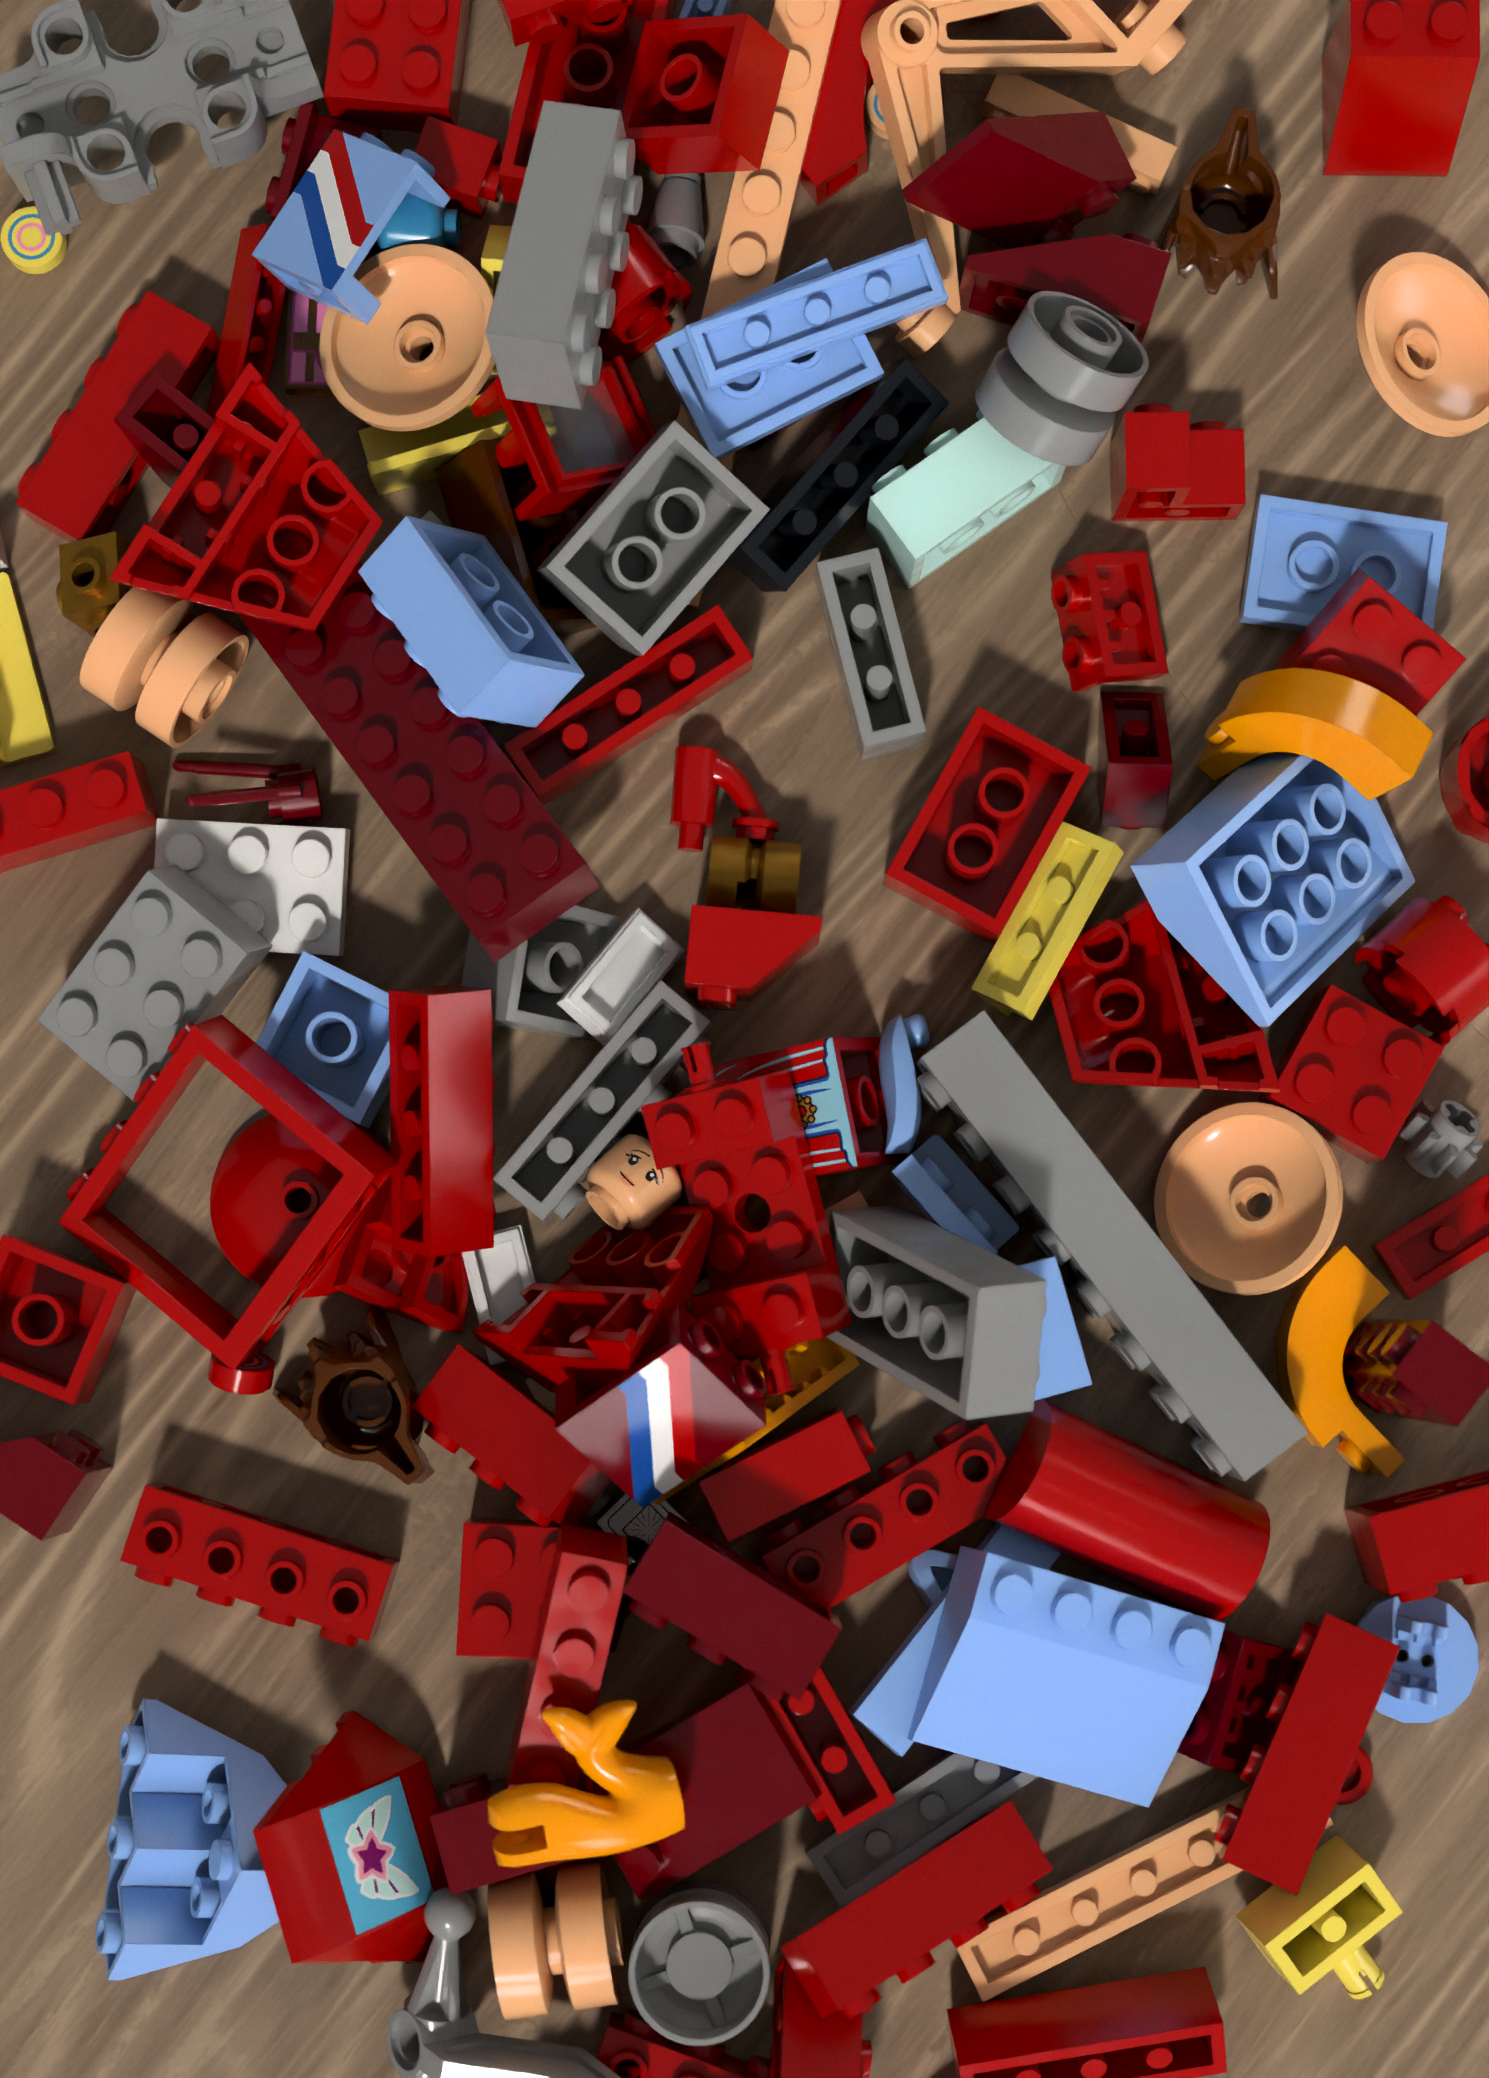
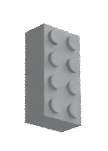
[485,100,643,410]
[826,1204,1047,1420]

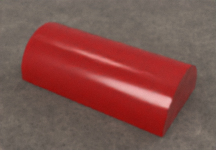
[984,1399,1270,1621]

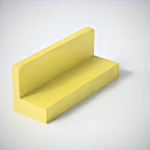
[358,394,557,496]
[0,572,56,767]
[971,821,1124,1021]

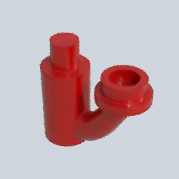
[670,746,779,852]

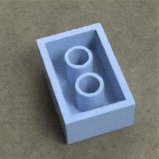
[358,516,585,728]

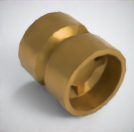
[706,835,802,914]

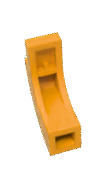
[1196,668,1434,801]
[1276,1245,1406,1478]

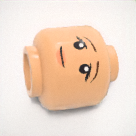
[586,1134,682,1230]

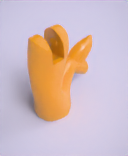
[487,1700,685,1867]

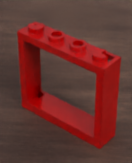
[58,1015,400,1371]

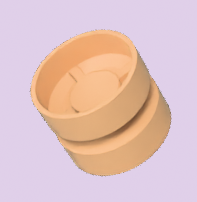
[79,587,249,748]
[488,1861,624,2021]

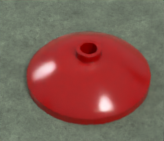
[210,1114,388,1298]

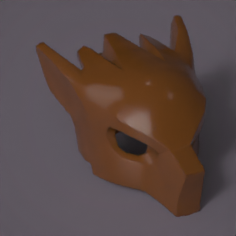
[1157,107,1281,299]
[272,1304,435,1485]

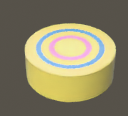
[0,207,67,274]

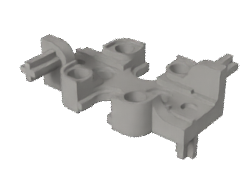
[0,0,324,236]

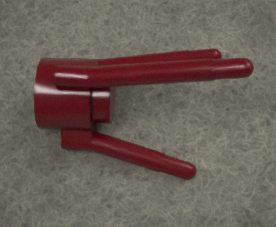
[172,759,323,827]

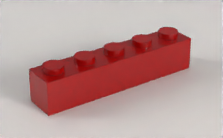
[207,224,286,420]

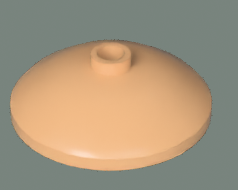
[319,244,495,432]
[1356,252,1489,437]
[1154,1102,1343,1296]

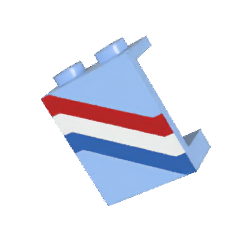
[252,129,451,324]

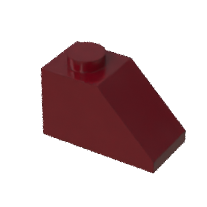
[114,371,214,488]
[1097,691,1173,830]

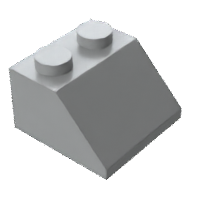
[461,905,620,1041]

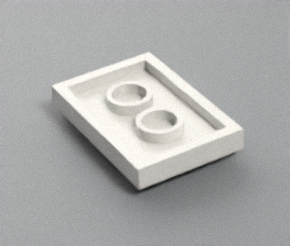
[154,818,350,956]

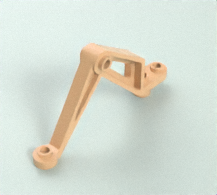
[861,0,1192,359]

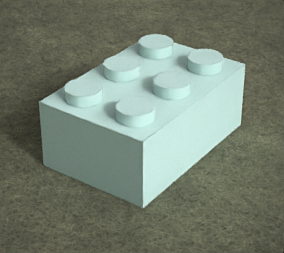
[865,409,1066,589]

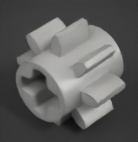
[1399,1100,1483,1179]

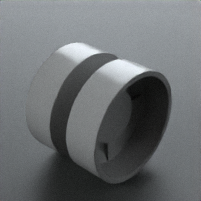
[975,291,1149,466]
[628,1880,770,2046]

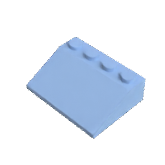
[1130,752,1416,1027]
[908,1546,1225,1808]

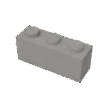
[815,547,926,761]

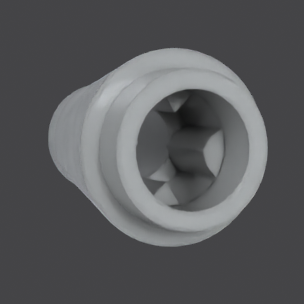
[645,173,705,268]

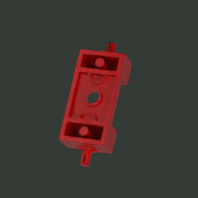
[641,1042,853,1396]

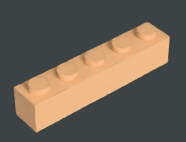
[982,74,1178,195]

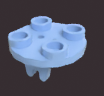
[1356,1595,1479,1723]

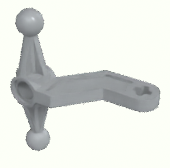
[387,1886,621,2078]

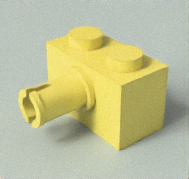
[1235,1835,1402,1999]

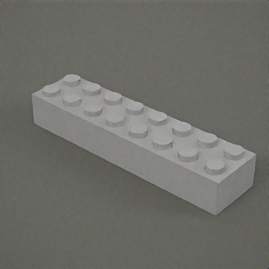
[915,1010,1308,1481]

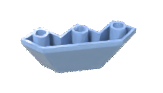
[95,1699,287,1980]

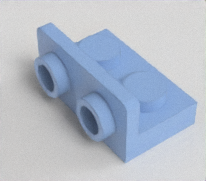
[888,1135,1019,1255]

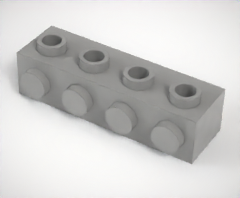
[493,980,713,1223]

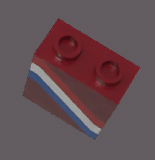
[555,1302,767,1508]

